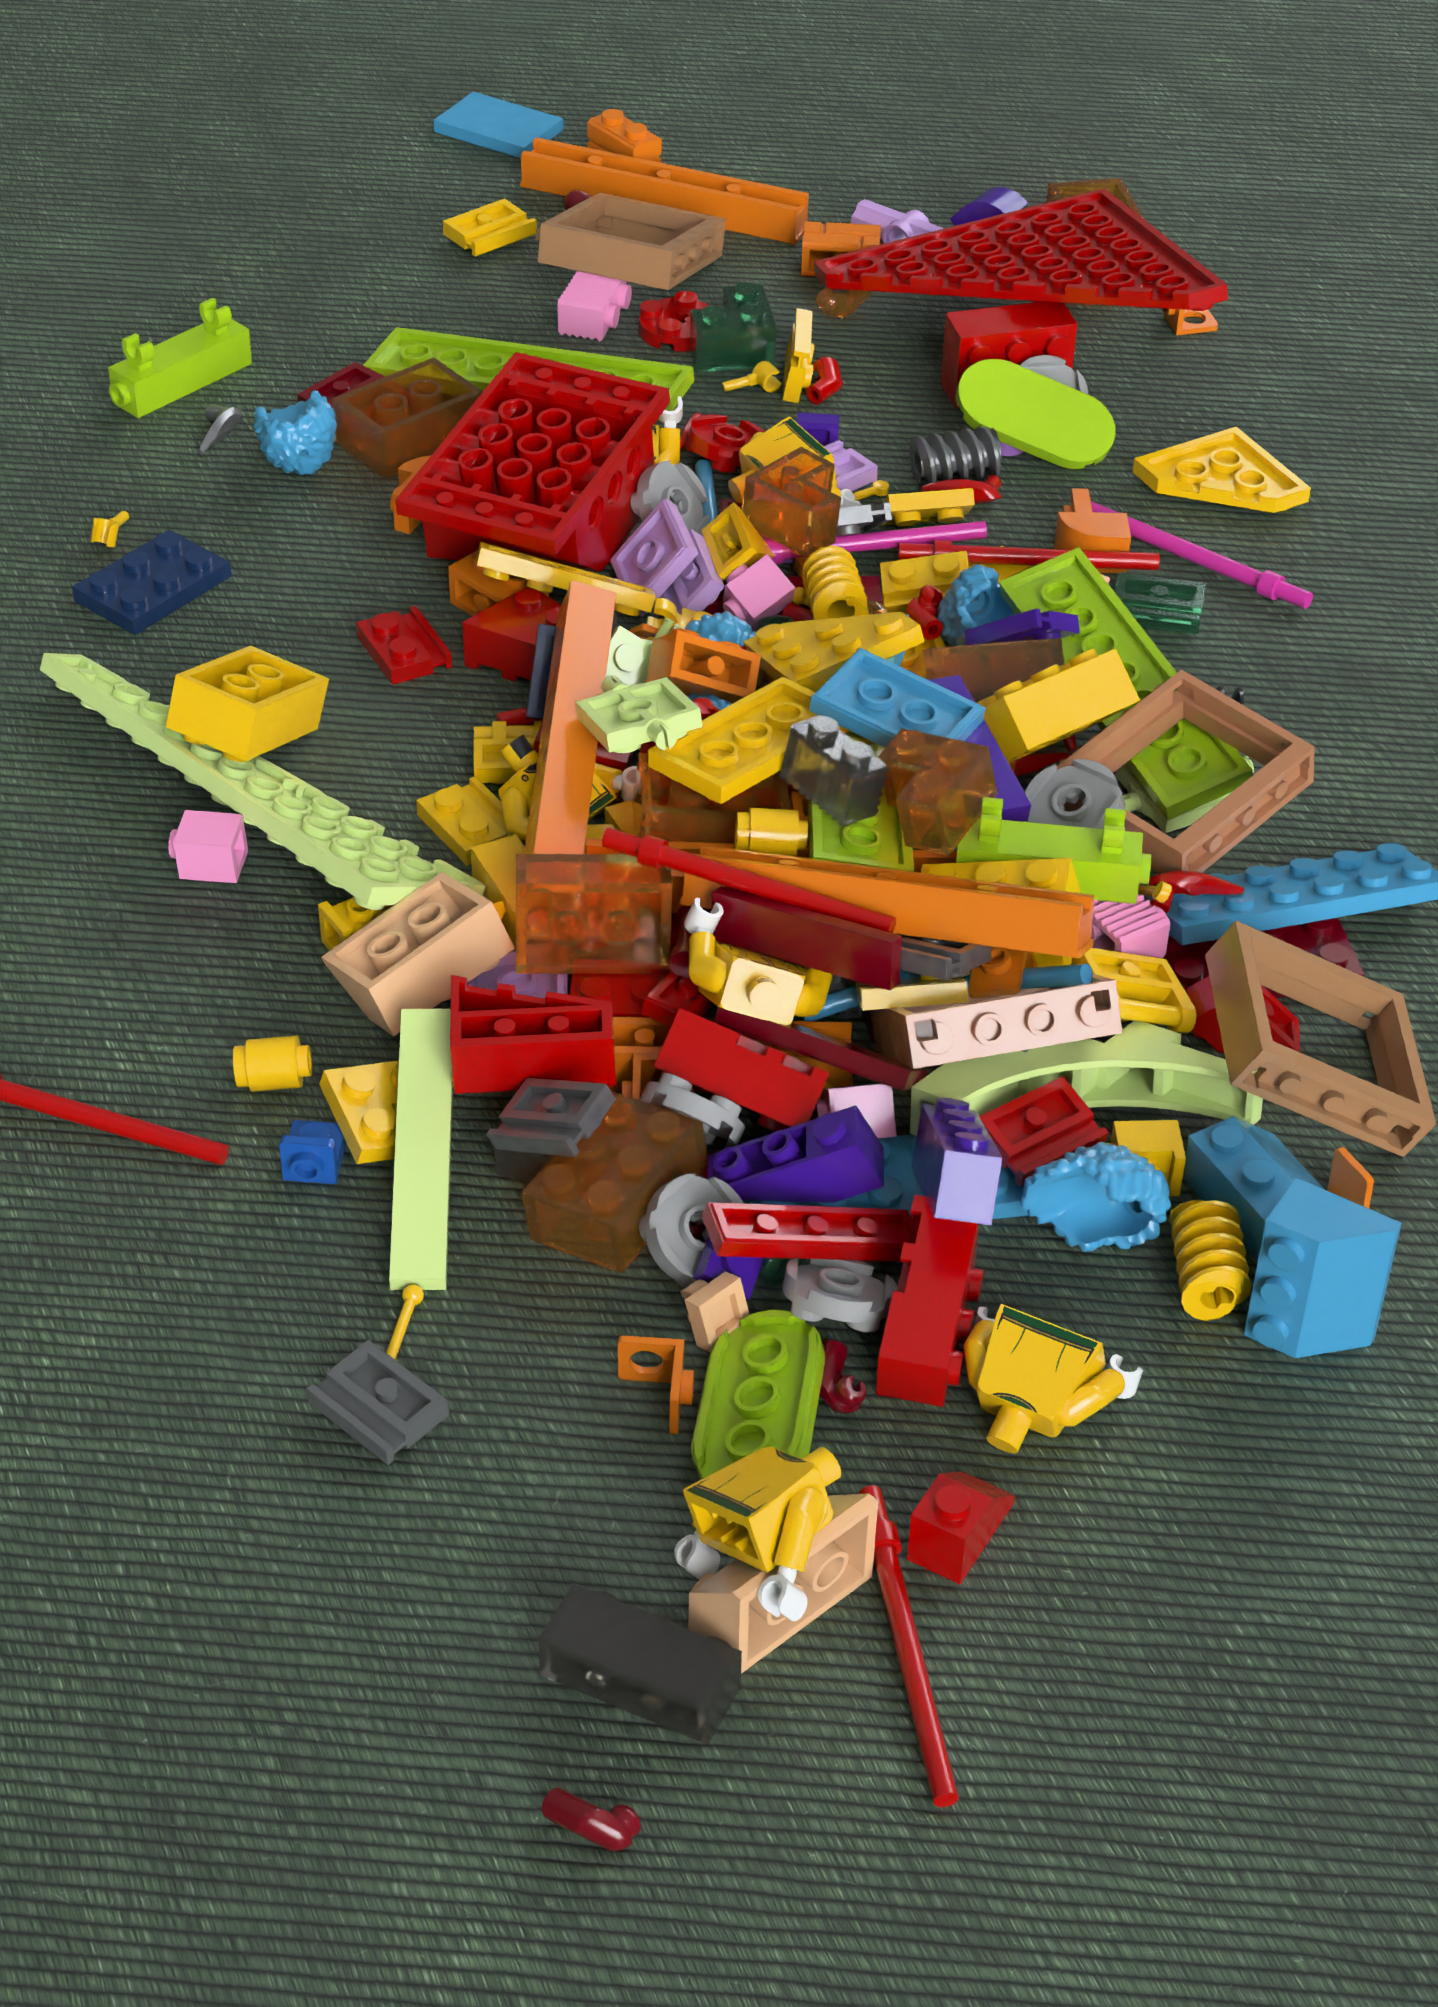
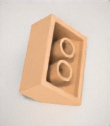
[321,872,515,1036]
[688,1494,878,1676]

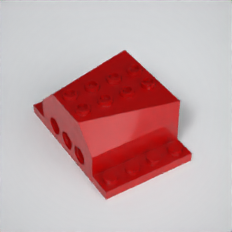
[395,352,670,572]

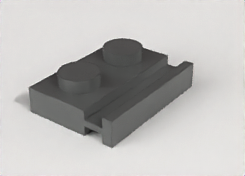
[306,1340,450,1465]

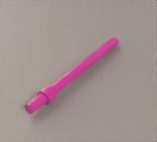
[1091,501,1313,609]
[763,521,987,565]

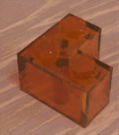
[742,447,842,558]
[877,728,998,856]

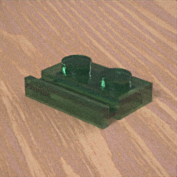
[1115,572,1206,634]

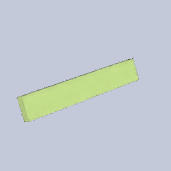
[389,1009,453,1290]

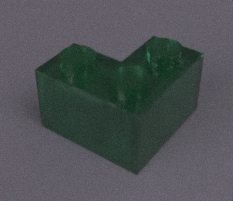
[690,282,776,372]

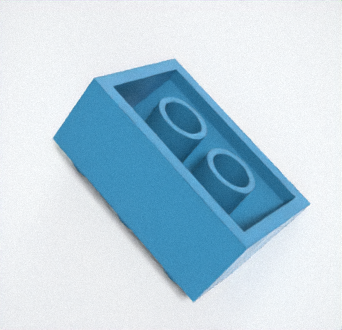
[1184,1116,1325,1263]
[1244,1177,1402,1358]

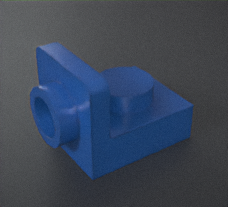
[279,1120,346,1184]

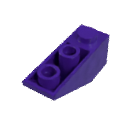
[708,1105,884,1203]

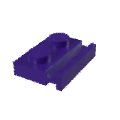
[964,608,1080,660]

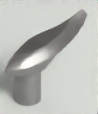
[199,404,242,456]

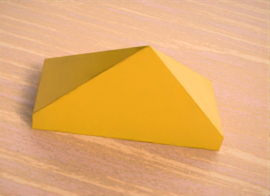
[701,502,775,580]

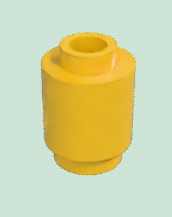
[734,808,808,857]
[233,1035,312,1092]

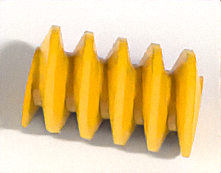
[801,546,869,620]
[1169,1200,1252,1321]

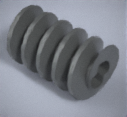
[909,426,1002,484]

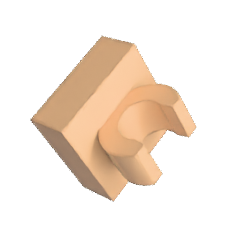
[681,1271,750,1352]

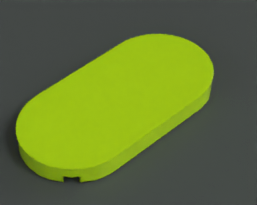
[955,359,1116,470]
[691,1310,825,1479]

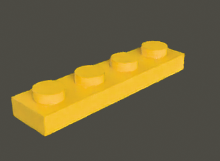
[476,542,656,616]

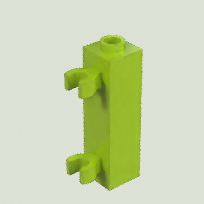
[108,298,252,418]
[956,797,1151,904]

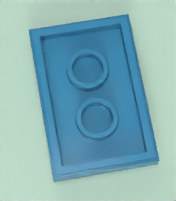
[433,91,564,159]
[809,648,986,772]

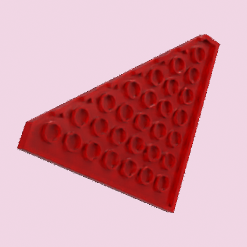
[813,188,1228,311]

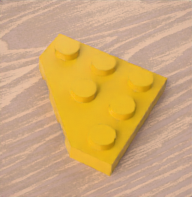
[1133,427,1311,513]
[743,612,925,692]

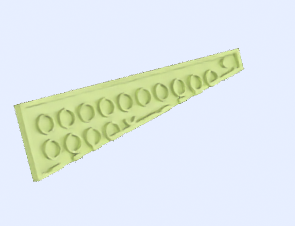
[40,653,486,910]

